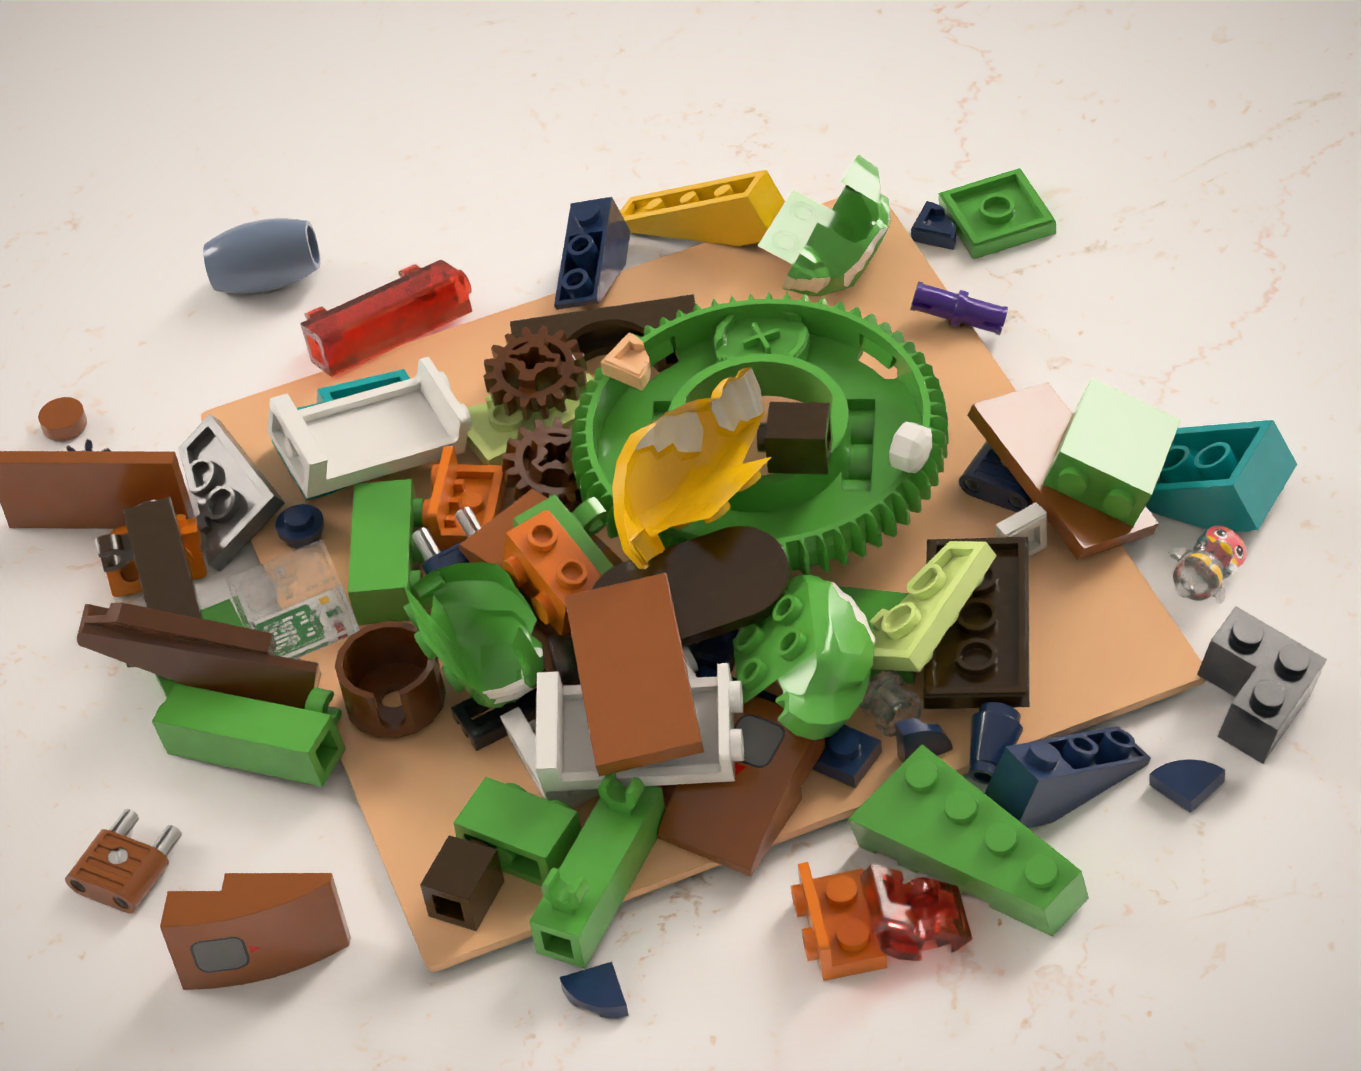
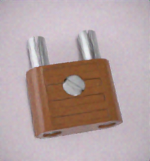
[65,809,182,914]

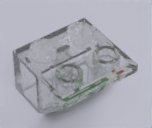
[224,540,360,659]

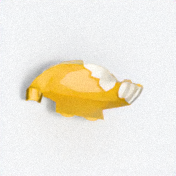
[612,367,771,569]

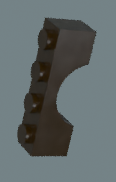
[510,294,695,372]

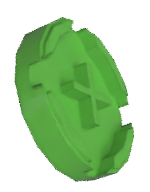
[713,311,810,362]

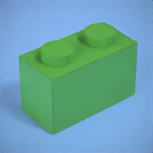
[453,777,581,886]

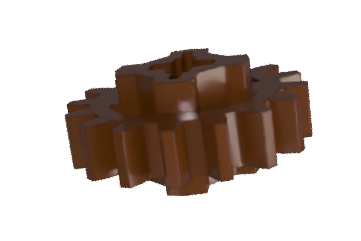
[483,325,587,421]
[502,417,583,513]

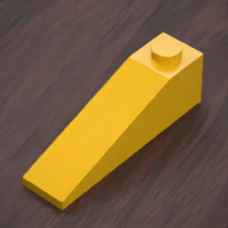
[620,169,785,246]

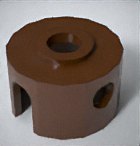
[335,621,446,738]

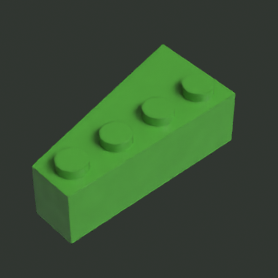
[848,744,1089,937]

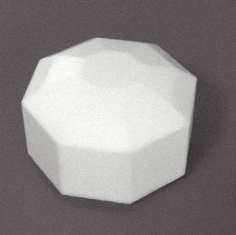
[889,422,932,473]

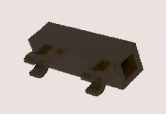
[94,497,204,668]

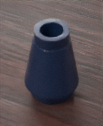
[968,702,1023,785]

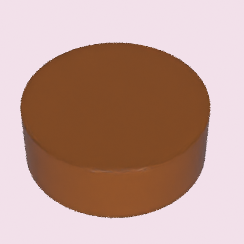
[38,397,87,441]

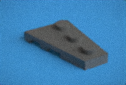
[178,414,285,572]

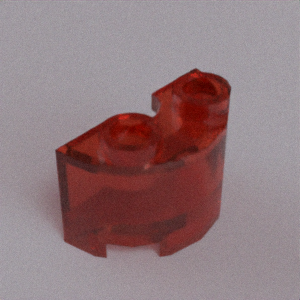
[860,863,973,961]

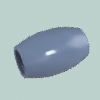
[203,218,321,294]

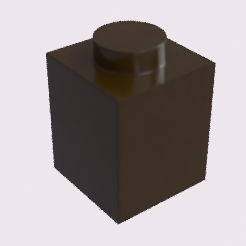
[757,402,833,475]
[420,835,505,931]

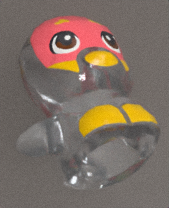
[1168,525,1247,605]

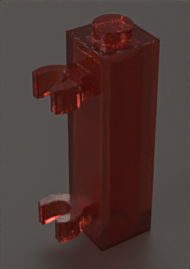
[300,259,473,377]

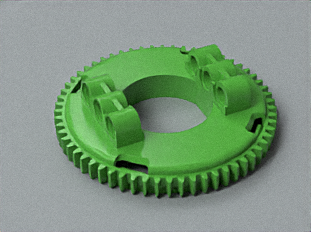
[571,292,949,577]

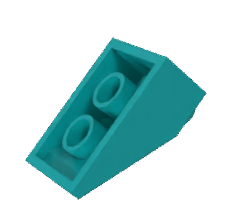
[1146,420,1298,532]

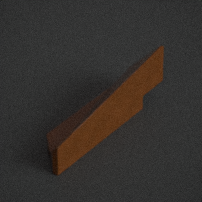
[77,602,321,709]

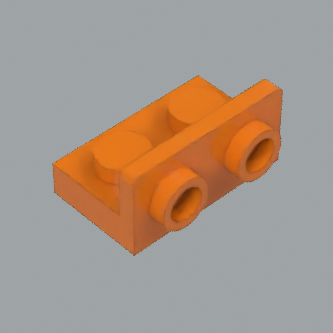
[790,862,888,981]

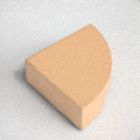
[601,333,651,391]

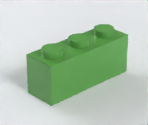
[348,479,425,625]

